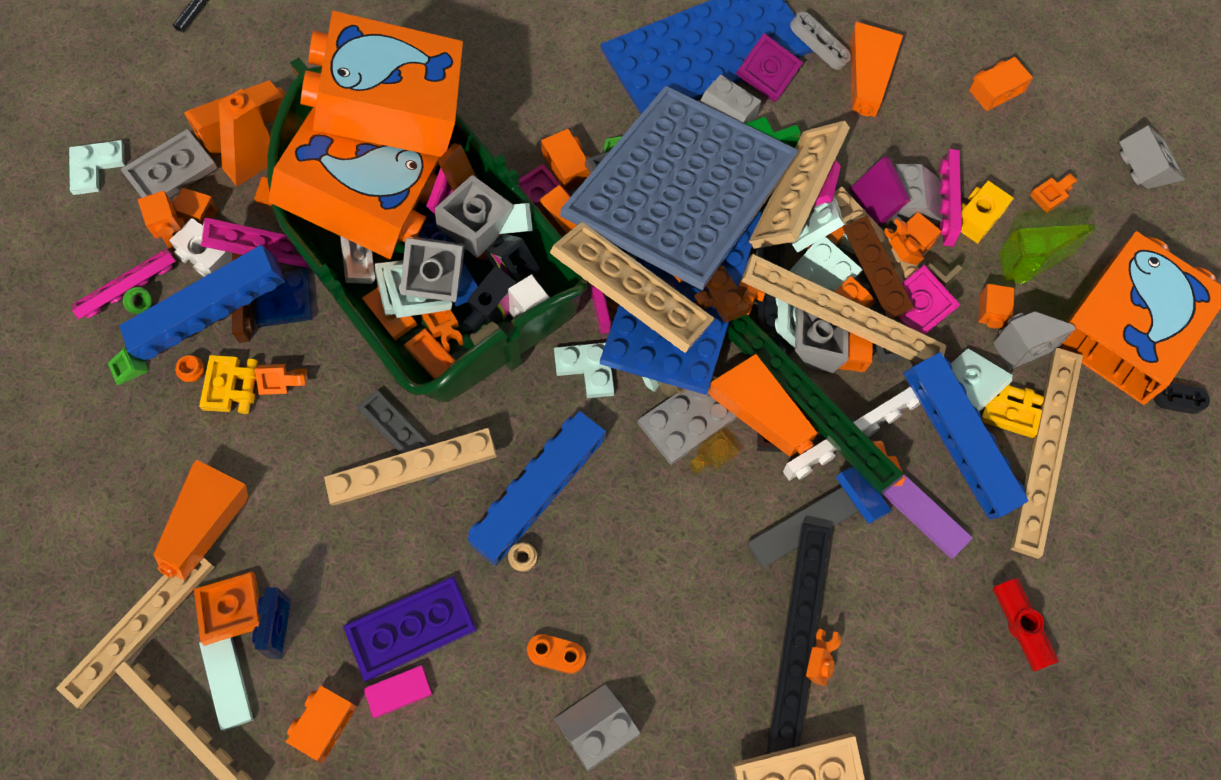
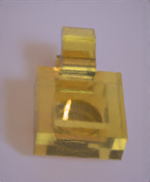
[689,431,739,475]

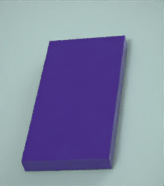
[343,576,477,682]

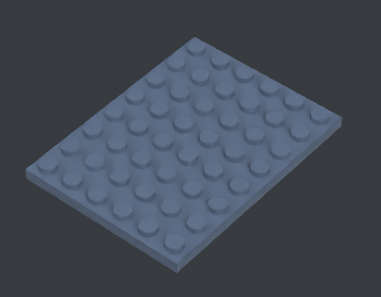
[560,86,799,291]

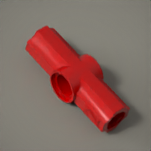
[992,578,1060,672]

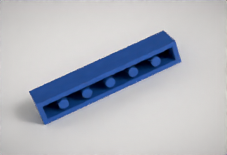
[119,244,285,362]
[903,352,1029,520]
[467,411,606,567]

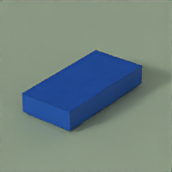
[836,467,892,524]

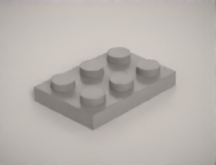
[120,129,217,198]
[637,386,737,465]

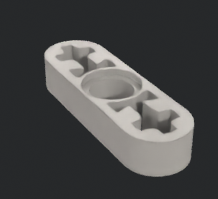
[790,12,851,70]

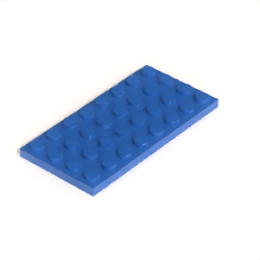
[601,0,813,114]
[600,211,762,395]

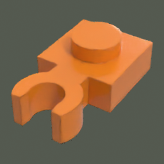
[421,310,463,352]

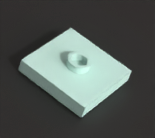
[951,349,1013,411]

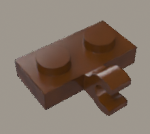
[693,266,750,323]

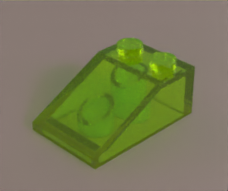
[999,224,1095,284]

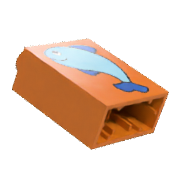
[300,10,463,157]
[268,107,440,259]
[1058,231,1221,405]

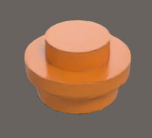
[175,355,205,382]

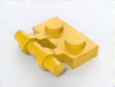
[199,355,259,414]
[981,384,1044,438]

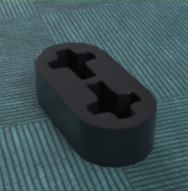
[1153,383,1210,414]

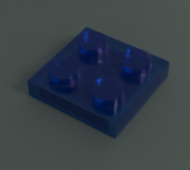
[255,269,313,328]
[252,587,292,659]

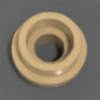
[508,542,537,572]

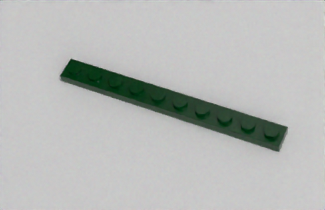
[725,314,904,495]

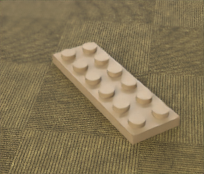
[749,120,850,249]
[550,222,715,353]

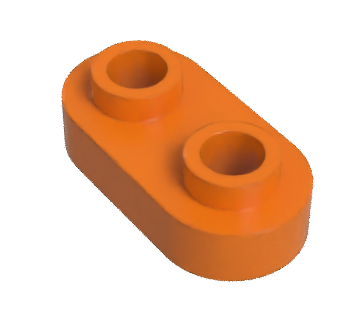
[527,634,586,674]

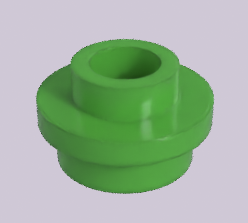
[123,287,152,314]

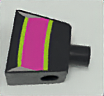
[485,234,545,284]
[463,266,517,333]

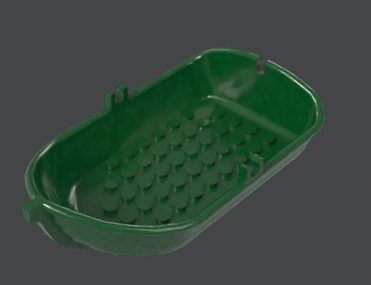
[267,58,589,402]

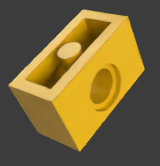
[961,181,1014,244]

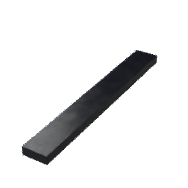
[766,523,831,754]

